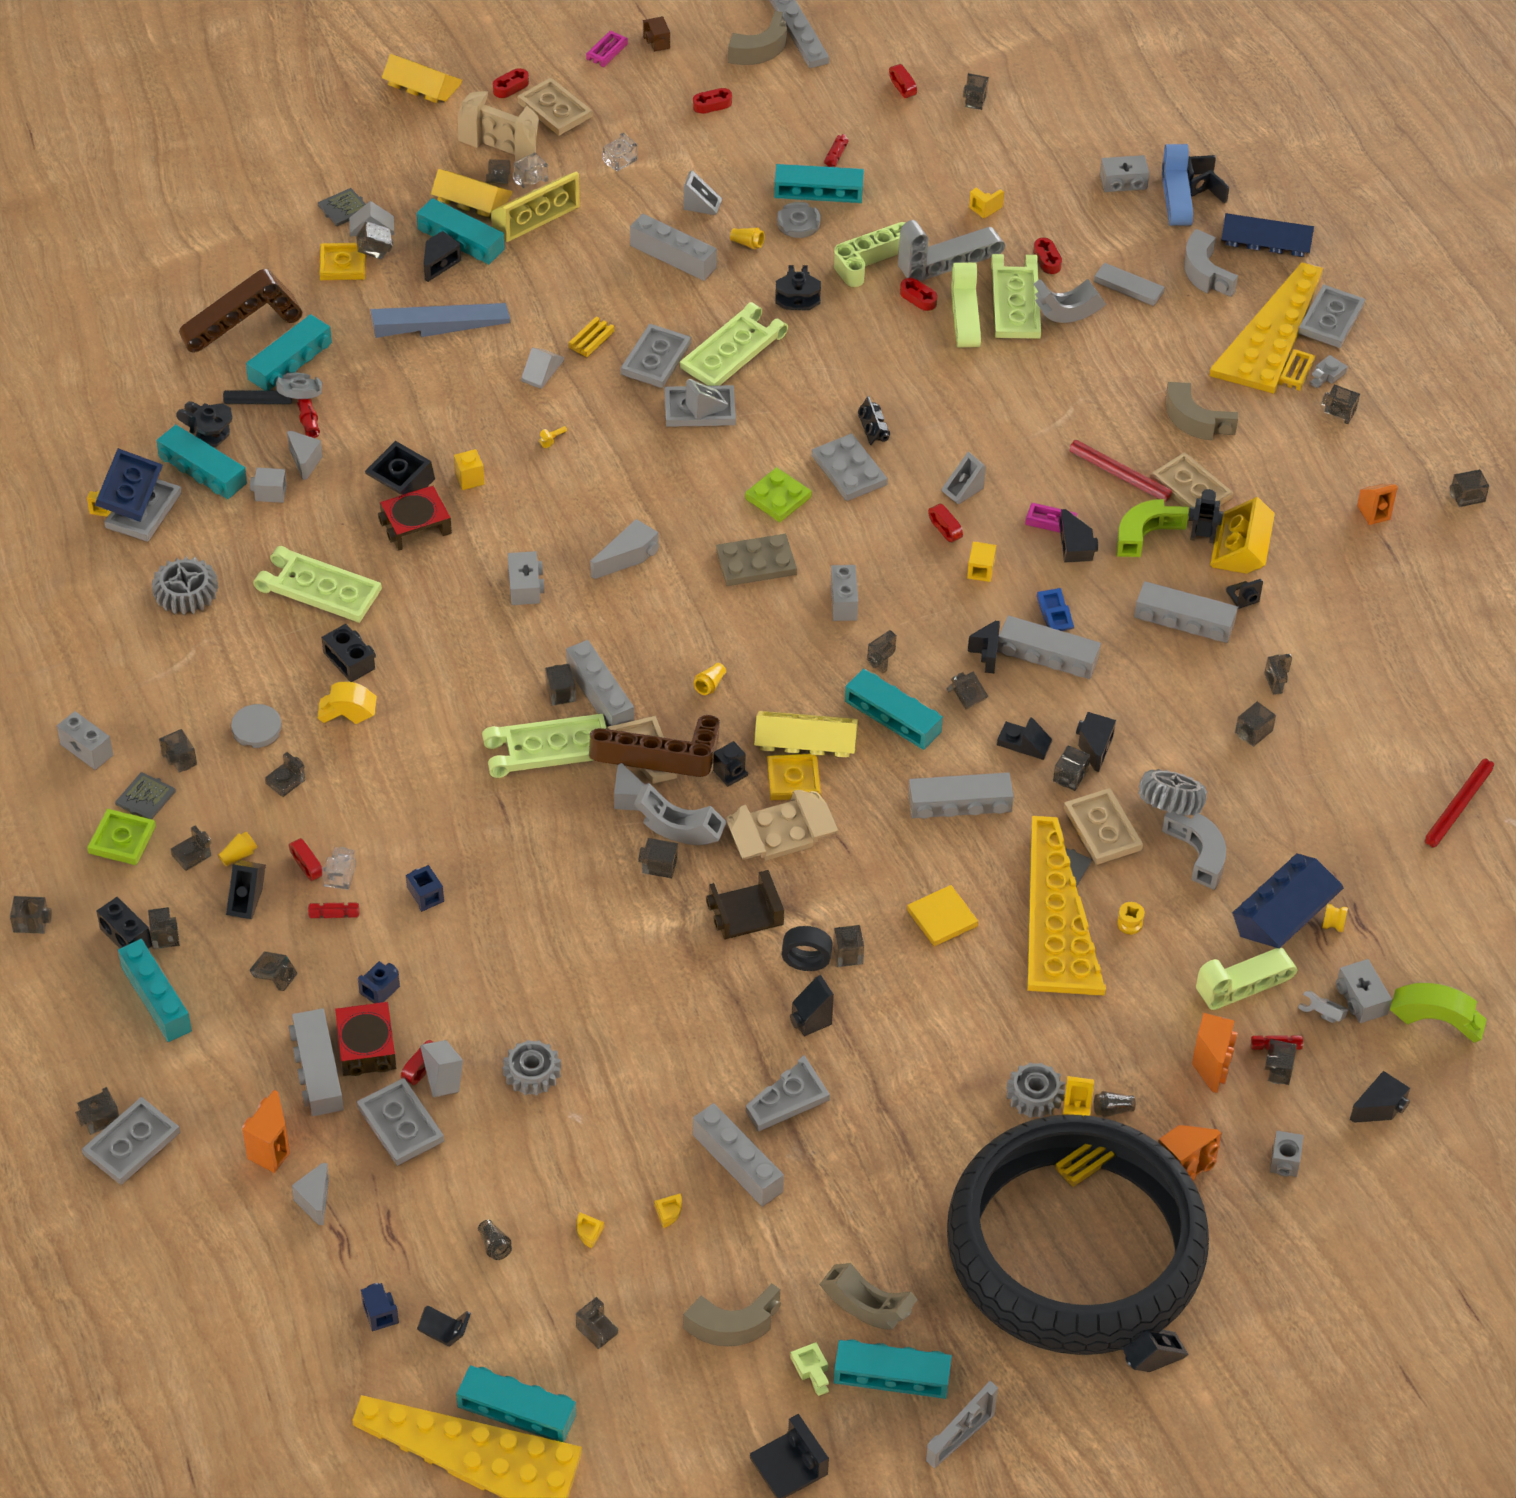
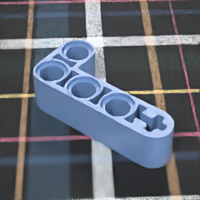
[1162,144,1193,226]

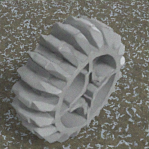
[152,556,218,615]
[1138,769,1207,816]

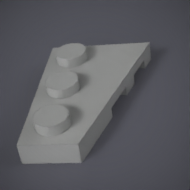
[746,1055,830,1132]
[926,1381,998,1469]

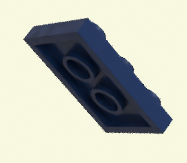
[95,448,163,522]

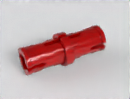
[297,398,320,438]

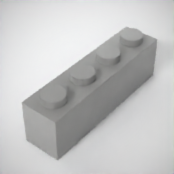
[630,213,717,281]
[1134,581,1238,643]
[997,615,1101,679]
[566,640,634,728]
[908,773,1014,819]
[289,1008,344,1116]
[693,1103,784,1207]

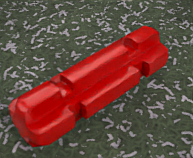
[824,134,849,167]
[308,902,360,918]
[1250,1035,1303,1050]

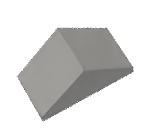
[684,170,722,215]
[349,201,394,236]
[521,347,564,389]
[686,379,728,420]
[287,431,323,480]
[941,452,986,504]
[614,763,645,811]
[420,1040,463,1098]
[292,1163,329,1225]

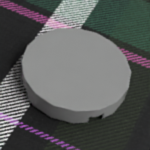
[777,202,821,238]
[276,373,323,399]
[231,704,282,748]

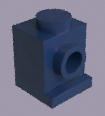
[406,865,444,912]
[358,961,400,1003]
[360,1283,399,1331]

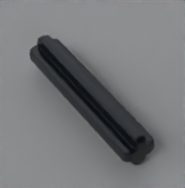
[223,390,292,404]

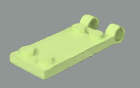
[991,254,1041,339]
[680,302,788,386]
[253,546,382,623]
[482,714,606,778]

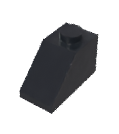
[424,231,461,282]
[1058,509,1098,563]
[1076,712,1116,772]
[226,860,266,919]
[790,975,834,1037]
[1350,1071,1410,1123]
[1122,1329,1189,1372]

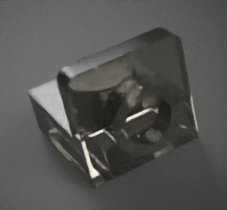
[486,159,511,184]
[867,630,897,673]
[1264,654,1292,695]
[946,671,988,710]
[265,752,305,797]
[170,825,212,871]
[250,951,297,991]

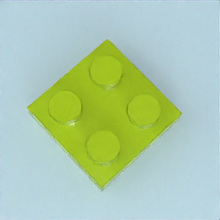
[745,467,812,522]
[87,809,156,866]

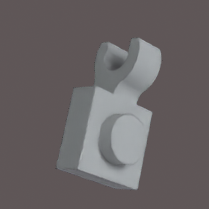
[1310,355,1348,388]
[1298,991,1349,1023]

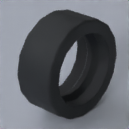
[781,926,833,971]

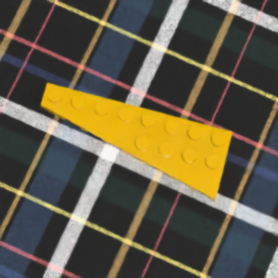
[1209,262,1323,394]
[1027,816,1106,996]
[353,1395,582,1498]

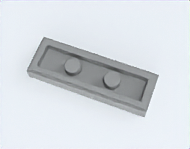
[1094,263,1165,306]

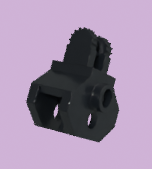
[775,265,821,310]
[176,401,232,448]
[1188,489,1223,543]

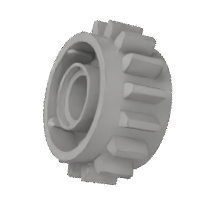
[503,1040,561,1096]
[1006,1062,1065,1118]

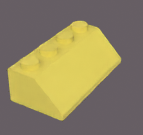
[491,171,580,242]
[754,711,858,757]

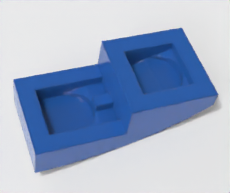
[1036,588,1074,631]

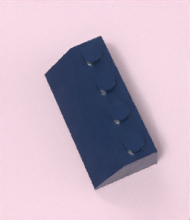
[1221,213,1314,257]
[1232,853,1344,949]

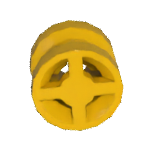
[1117,902,1145,935]
[1322,903,1348,933]

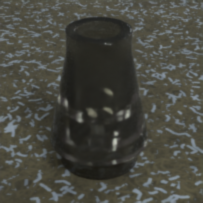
[1094,1091,1136,1118]
[478,1220,512,1260]

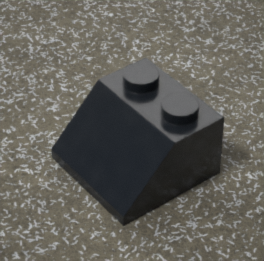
[365,440,435,495]

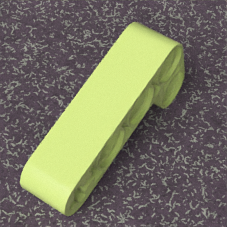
[834,222,906,287]
[951,262,981,348]
[1196,948,1298,1010]

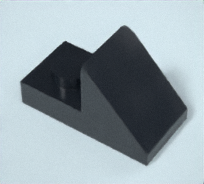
[968,620,1000,674]
[997,717,1052,760]

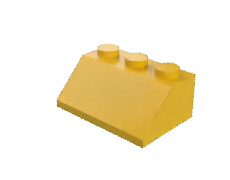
[382,54,462,103]
[431,169,513,217]
[1210,497,1275,574]

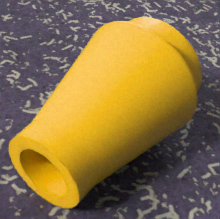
[730,227,765,250]
[693,663,726,695]
[217,831,257,867]

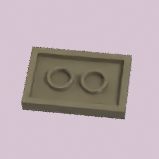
[716,534,797,586]

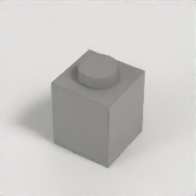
[250,468,287,503]

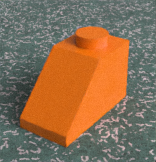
[1357,484,1398,525]

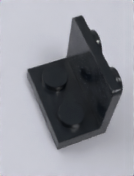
[750,1413,829,1498]

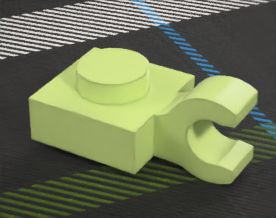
[790,1342,829,1396]

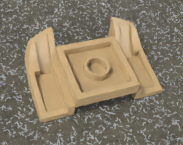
[458,91,539,169]
[725,790,838,861]

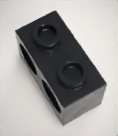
[321,624,376,682]
[96,897,153,949]

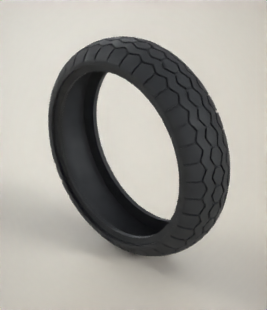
[947,1114,1209,1355]

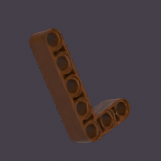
[179,269,303,353]
[589,715,720,777]

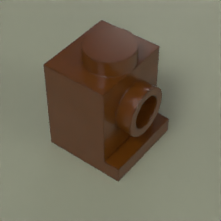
[643,16,670,52]

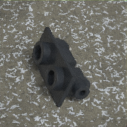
[858,396,890,445]

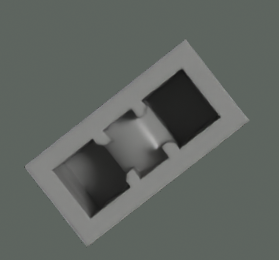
[1100,155,1149,192]
[508,551,545,605]
[830,565,858,621]
[56,711,113,770]
[1336,959,1392,1023]

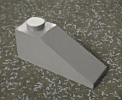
[590,519,659,579]

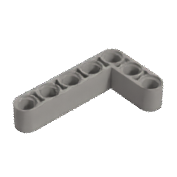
[898,220,1005,281]

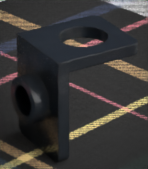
[1187,155,1216,186]
[1190,170,1229,204]
[1226,579,1263,609]
[417,1306,471,1347]

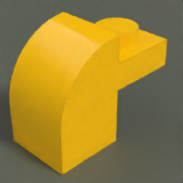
[317,682,377,724]
[1062,1076,1094,1116]

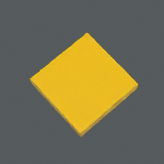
[319,242,366,281]
[767,754,821,801]
[907,885,978,947]

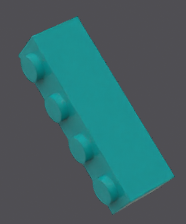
[774,164,864,203]
[416,198,505,265]
[246,314,332,390]
[156,424,247,499]
[845,668,943,750]
[118,939,192,1042]
[834,1339,952,1399]
[456,1365,576,1442]

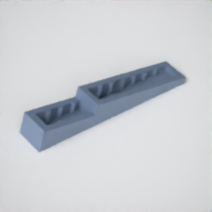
[370,303,511,338]

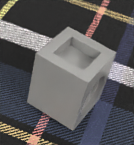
[1270,1131,1304,1177]

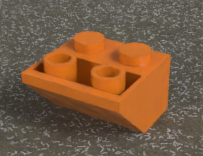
[1192,1013,1238,1093]
[242,1090,290,1173]
[1158,1125,1222,1181]

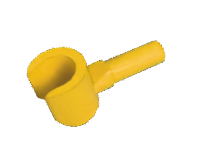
[539,426,567,448]

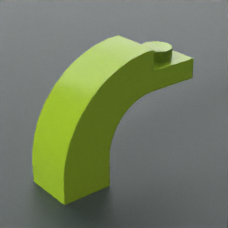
[1117,499,1189,557]
[1390,983,1487,1043]

